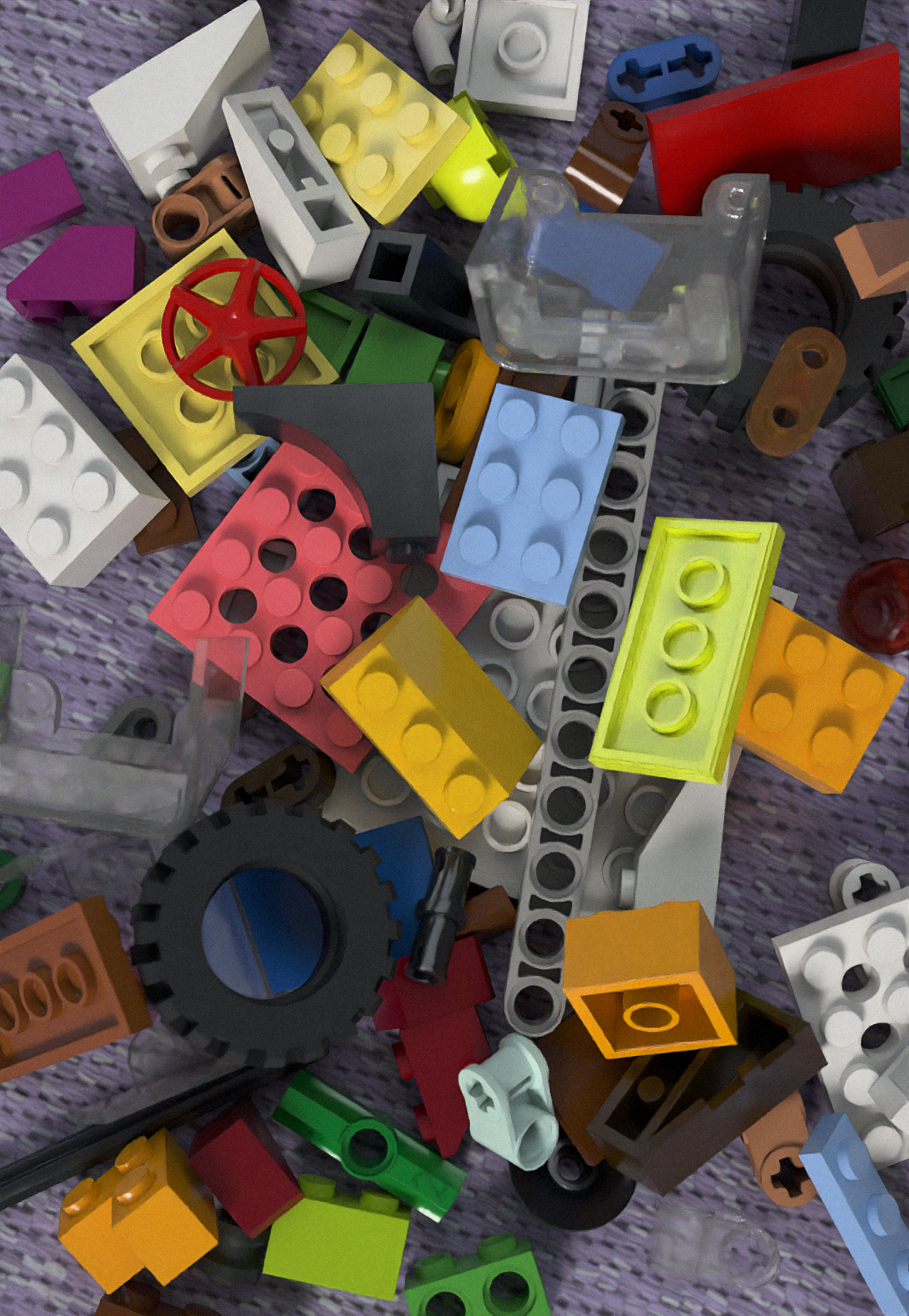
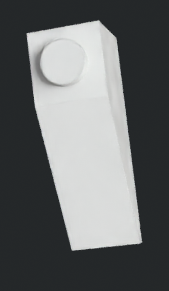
[221,86,371,293]
[617,749,731,929]

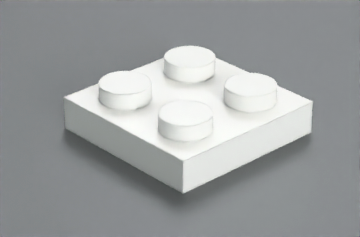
[453,0,590,122]

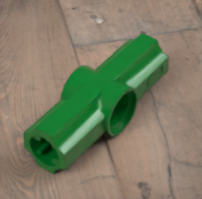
[271,1066,468,1223]

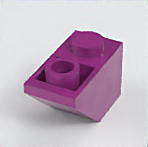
[6,225,146,326]

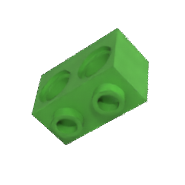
[404,1232,553,1316]

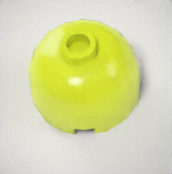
[421,89,533,223]

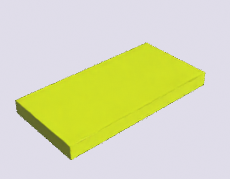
[588,516,786,785]

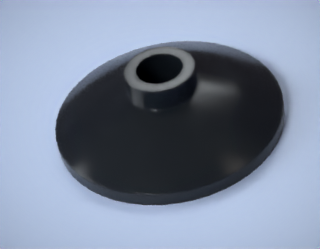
[508,1117,637,1233]

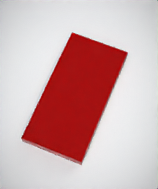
[646,41,902,236]

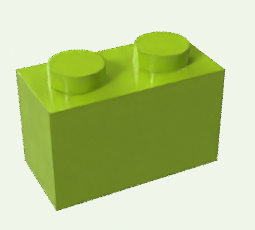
[262,1174,412,1301]

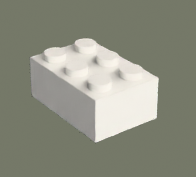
[0,353,170,588]

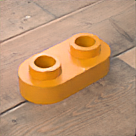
[434,338,503,465]

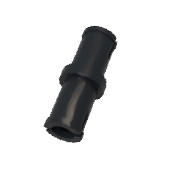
[404,846,477,986]

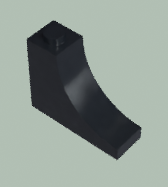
[233,383,441,564]

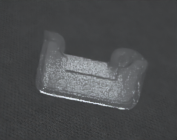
[465,167,771,385]

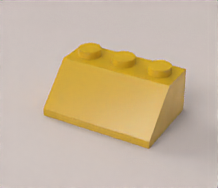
[318,595,543,840]

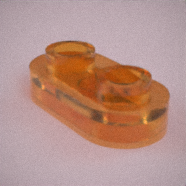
[746,327,846,456]

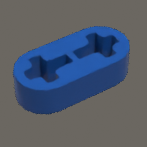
[606,34,722,112]

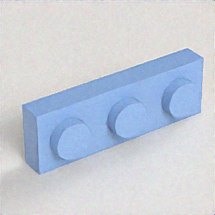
[798,1112,909,1316]

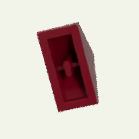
[372,934,496,1031]
[187,1095,306,1239]

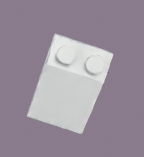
[87,0,274,206]

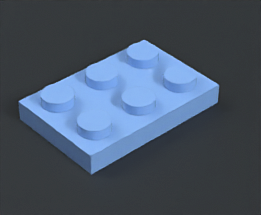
[440,383,625,609]

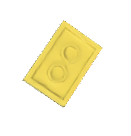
[290,28,471,230]

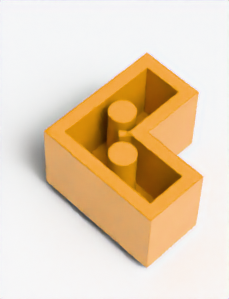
[58,1127,219,1295]

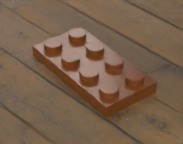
[0,893,154,1084]

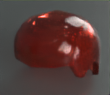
[836,557,909,657]

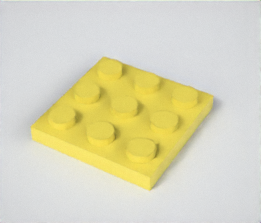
[71,228,342,498]

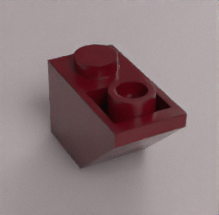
[392,1005,493,1158]

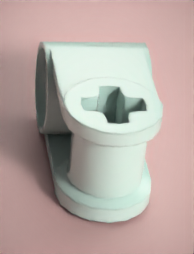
[458,1032,559,1171]

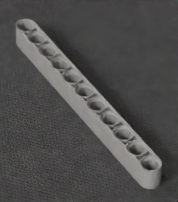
[503,324,669,1037]

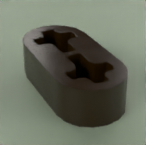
[220,744,337,810]

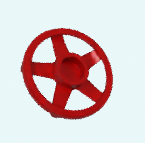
[161,257,307,402]

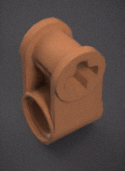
[152,152,259,265]
[740,1089,818,1208]

